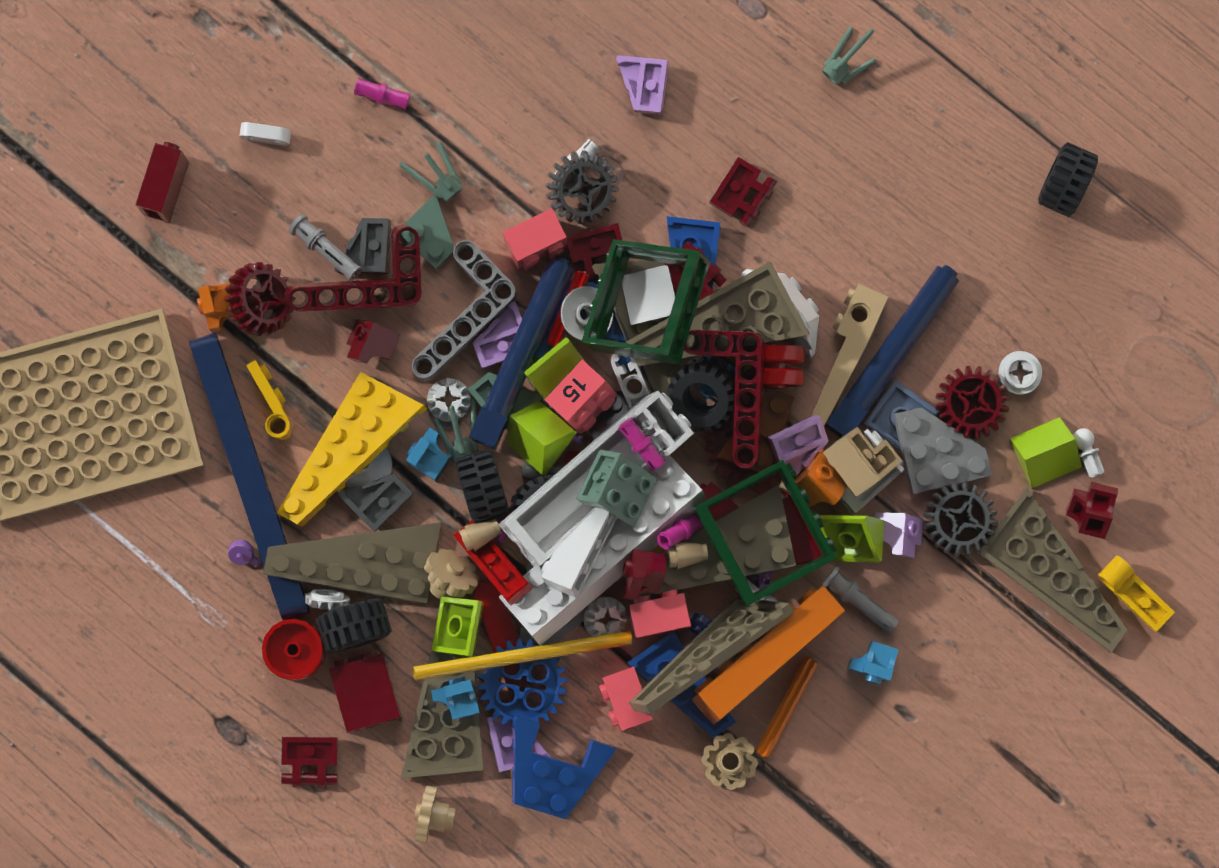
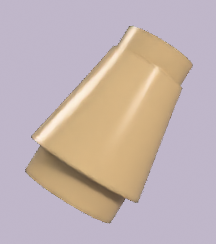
[459,519,502,551]
[666,542,708,570]

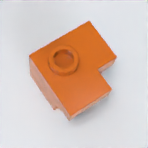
[197,283,233,333]
[795,449,847,507]

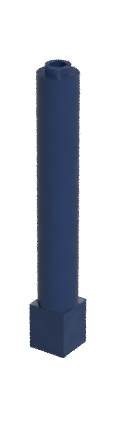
[469,256,574,451]
[824,265,959,438]

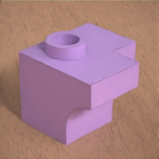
[875,512,923,558]

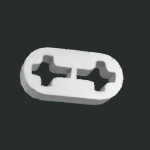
[239,122,292,146]

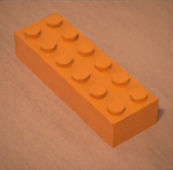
[692,586,845,725]

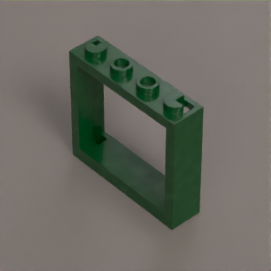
[582,239,711,365]
[693,460,837,606]

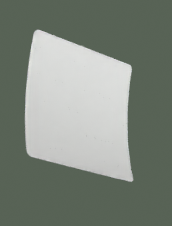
[622,265,675,325]

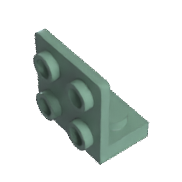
[577,450,656,527]

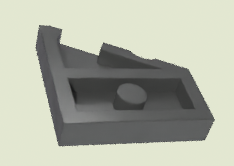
[334,218,391,274]
[337,474,414,532]

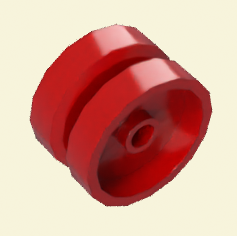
[744,345,805,389]
[261,619,326,681]

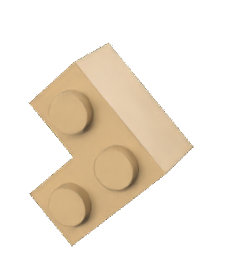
[823,427,902,497]

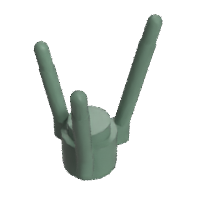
[822,27,876,85]
[399,142,463,202]
[434,396,479,463]

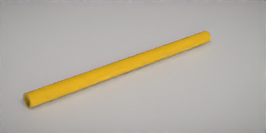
[413,631,632,680]

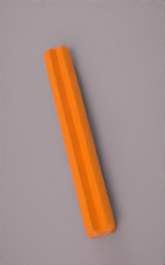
[755,657,818,758]

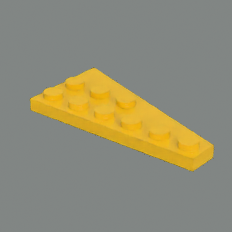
[277,372,428,527]

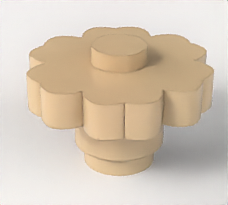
[424,549,479,599]
[701,733,758,790]
[414,785,456,843]

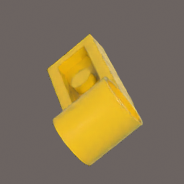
[246,360,293,441]
[1097,555,1175,633]

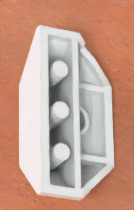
[741,269,819,361]

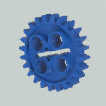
[477,639,567,728]

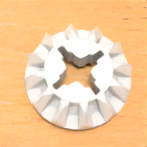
[998,351,1042,395]
[427,378,471,422]
[305,589,350,611]
[584,597,628,637]

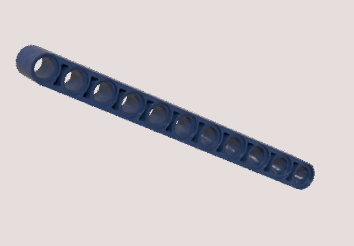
[189,333,310,620]

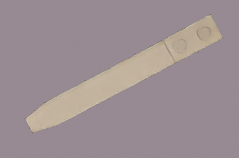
[780,283,888,492]

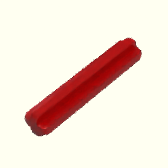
[547,271,589,348]

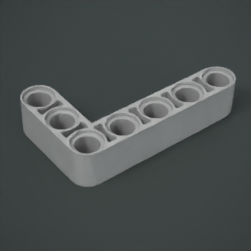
[412,240,516,382]

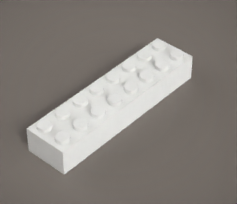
[499,455,707,646]

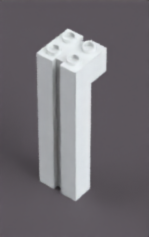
[498,391,694,567]

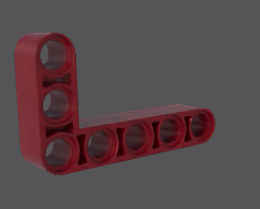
[285,224,422,312]
[684,330,765,469]

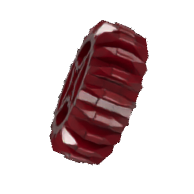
[223,262,296,336]
[935,366,1010,440]

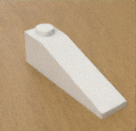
[541,507,617,598]

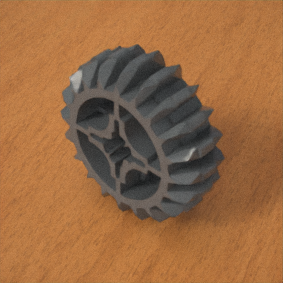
[545,150,619,224]
[923,482,998,557]

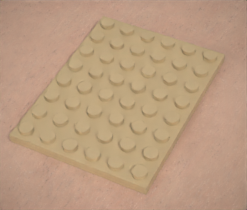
[0,309,204,522]

